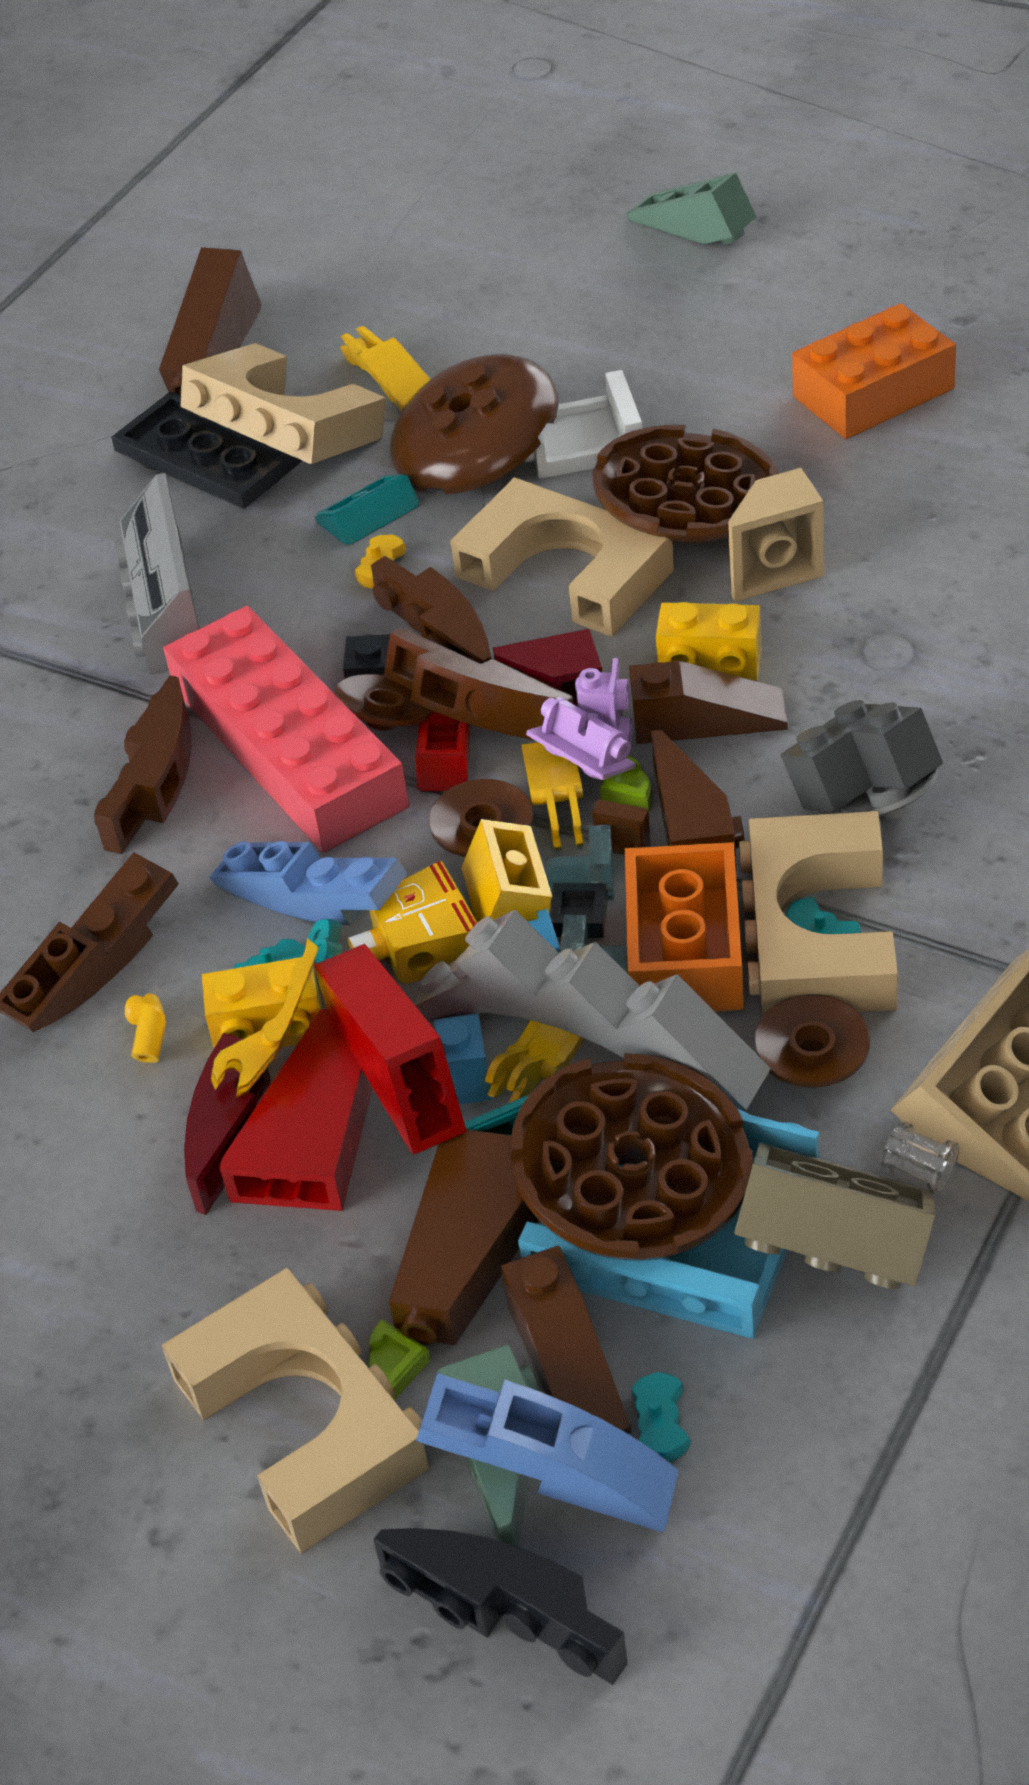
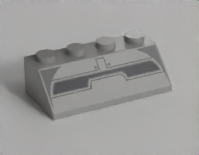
[114,473,200,675]

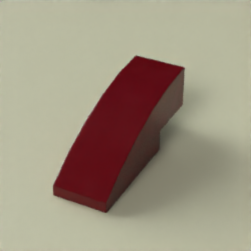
[184,1033,271,1215]

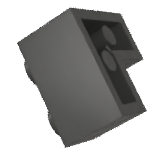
[780,700,943,813]

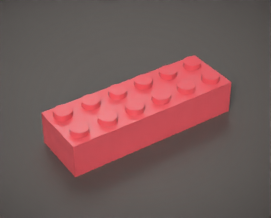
[163,605,410,853]

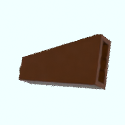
[159,247,262,395]
[389,1129,538,1345]

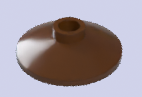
[334,674,433,731]
[429,779,533,857]
[755,995,870,1088]

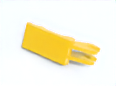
[340,326,430,411]
[521,742,584,850]
[211,938,319,1098]
[484,1020,584,1103]

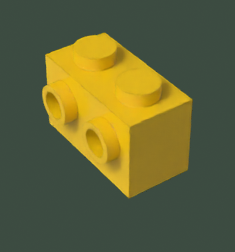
[656,602,762,682]
[461,819,552,922]
[202,957,322,1048]

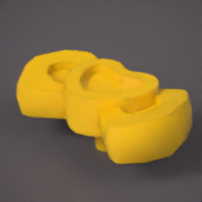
[355,534,406,589]

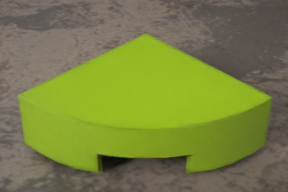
[600,756,653,812]
[368,1319,431,1400]

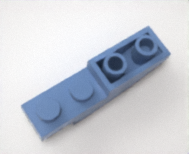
[209,841,407,926]
[416,1373,679,1533]

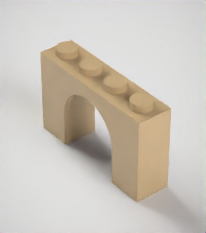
[180,343,386,464]
[450,477,674,637]
[739,811,898,1017]
[161,1267,429,1553]

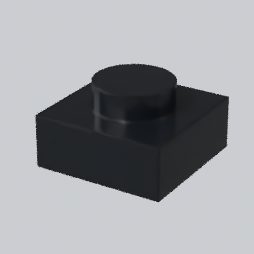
[343,634,390,679]
[549,883,608,938]

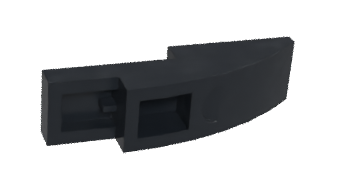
[373,1528,628,1685]

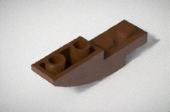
[371,556,491,664]
[384,627,573,741]
[94,675,192,854]
[0,852,179,1032]

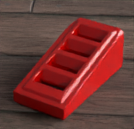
[415,711,470,791]

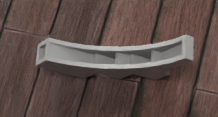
[414,910,771,1111]

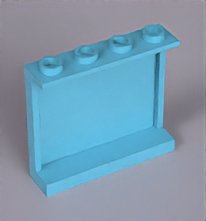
[518,1109,819,1339]

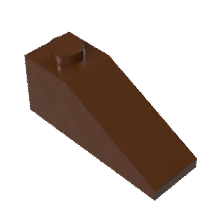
[629,661,788,744]
[651,730,745,866]
[501,1245,631,1434]

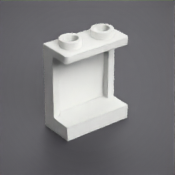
[525,370,642,479]

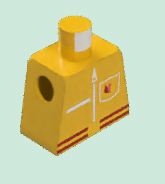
[347,861,478,984]

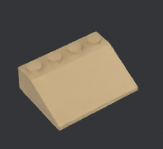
[891,948,1029,1201]

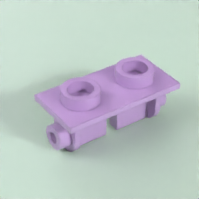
[575,658,632,744]
[526,697,636,780]

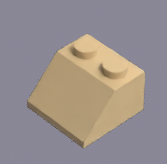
[728,468,824,602]

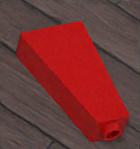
[313,944,467,1155]
[220,1009,373,1211]

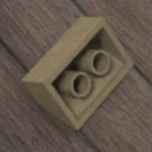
[734,1142,935,1289]

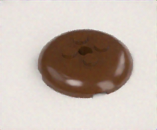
[390,354,559,495]
[592,425,779,543]
[510,1053,753,1261]

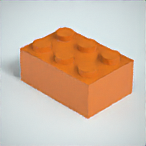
[792,303,956,440]
[625,842,744,1011]

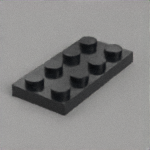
[111,391,302,509]

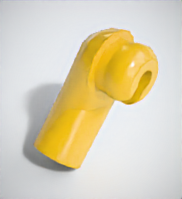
[125,993,166,1063]

